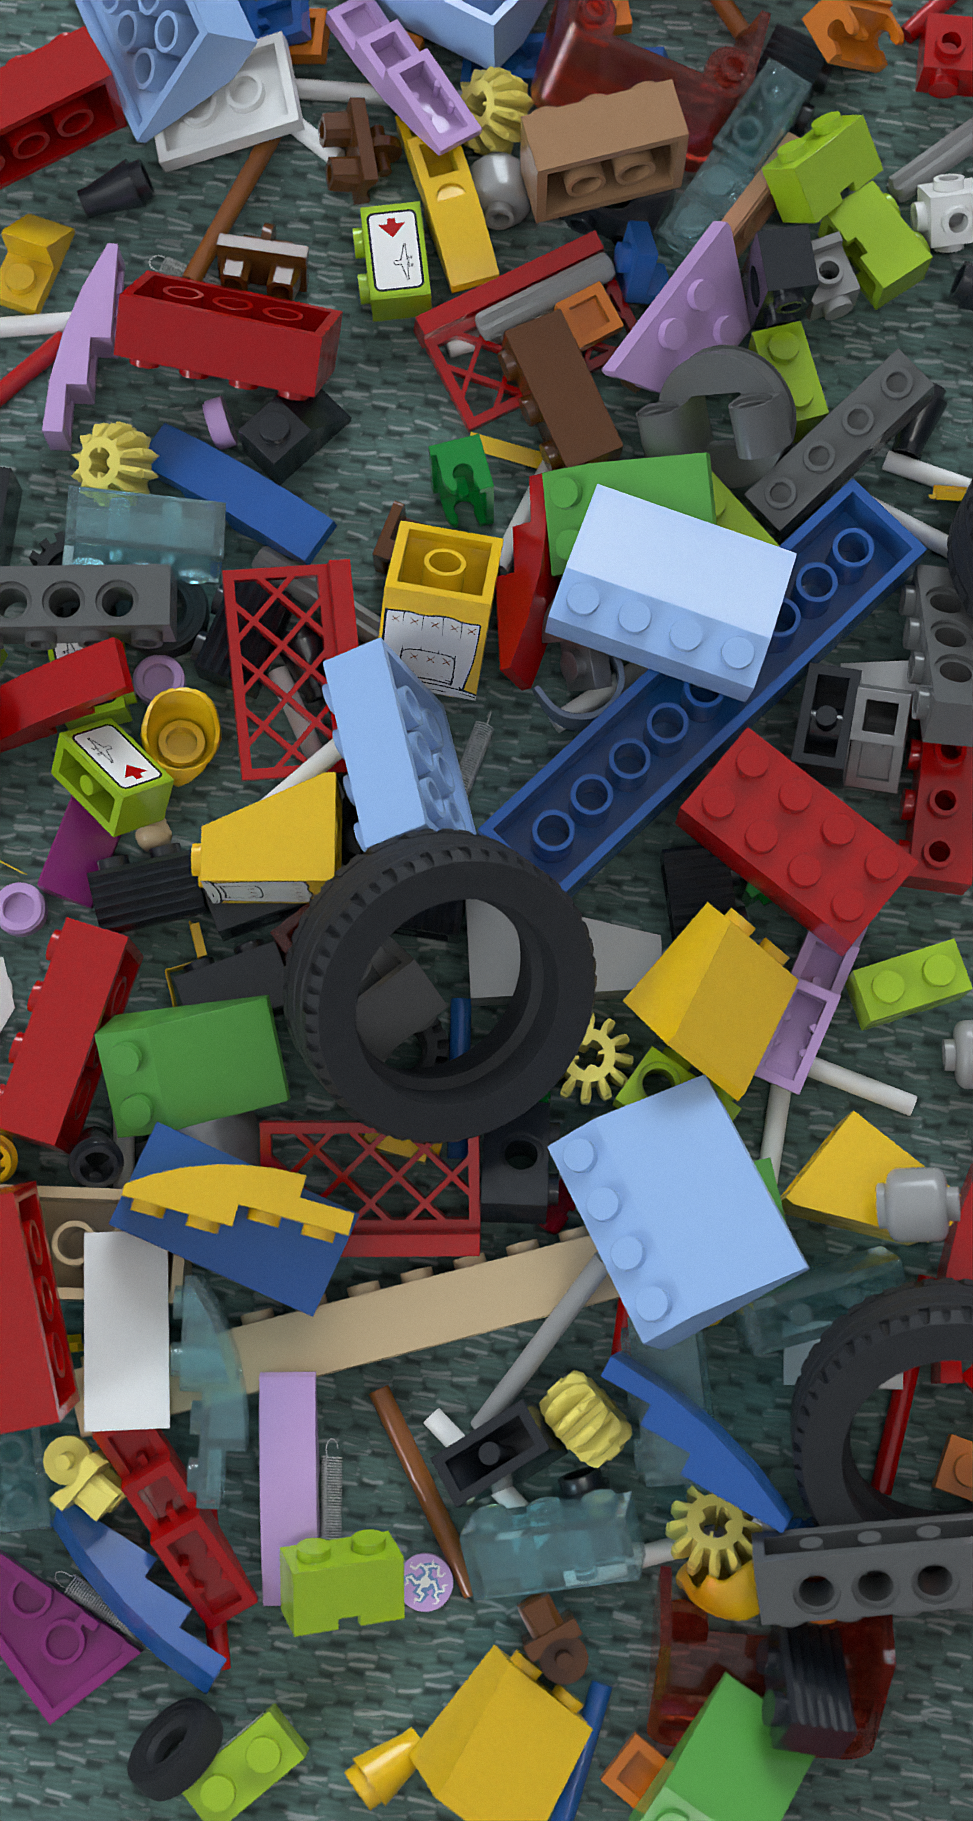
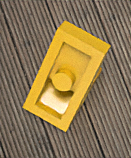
[0,213,75,315]

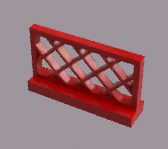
[413,230,637,433]
[221,559,359,782]
[260,1120,482,1257]

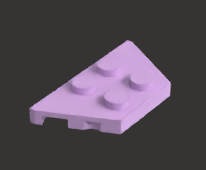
[601,221,751,393]

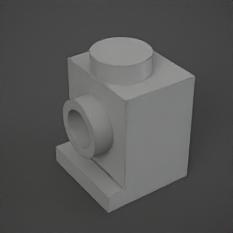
[805,231,861,322]

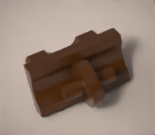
[318,97,403,205]
[216,223,309,301]
[516,1587,588,1685]

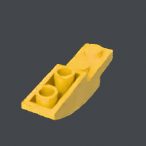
[395,116,500,293]
[121,1165,355,1243]

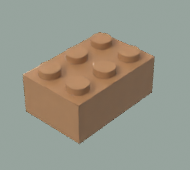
[520,79,689,223]

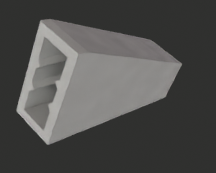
[466,899,666,1006]

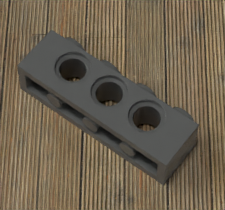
[744,348,935,542]
[0,564,177,650]
[899,564,973,747]
[752,1513,973,1627]

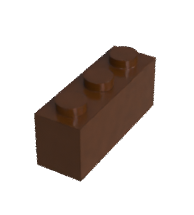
[498,308,624,471]

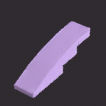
[325,0,482,156]
[42,243,125,451]
[754,926,868,1095]
[259,1372,320,1606]

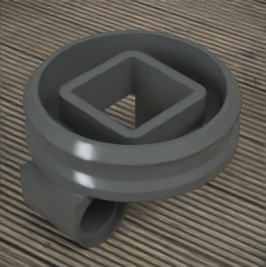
[636,345,797,489]

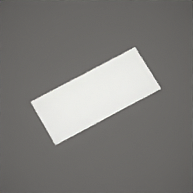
[84,1231,170,1432]

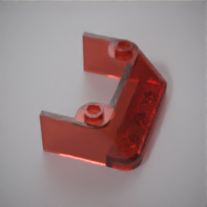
[531,0,771,173]
[647,1566,896,1760]

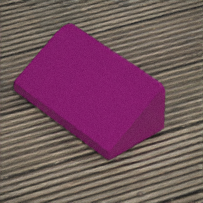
[37,795,121,909]

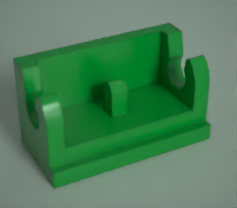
[428,434,494,528]

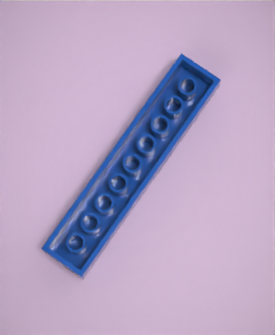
[478,478,927,898]

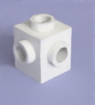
[910,174,973,253]

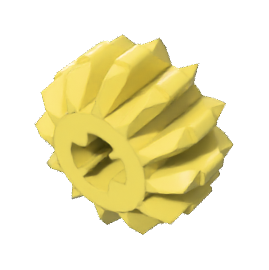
[460,66,535,156]
[71,421,159,510]
[559,1013,634,1105]
[539,1370,633,1468]
[666,1485,763,1579]

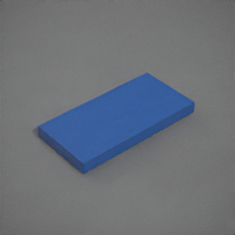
[109,1122,359,1317]

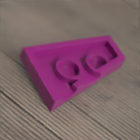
[0,1550,144,1725]

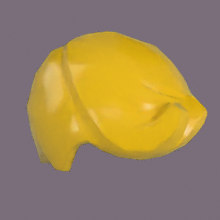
[140,687,222,787]
[675,1559,760,1621]

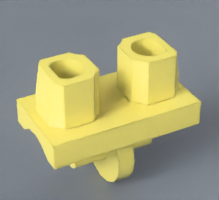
[43,1435,126,1521]

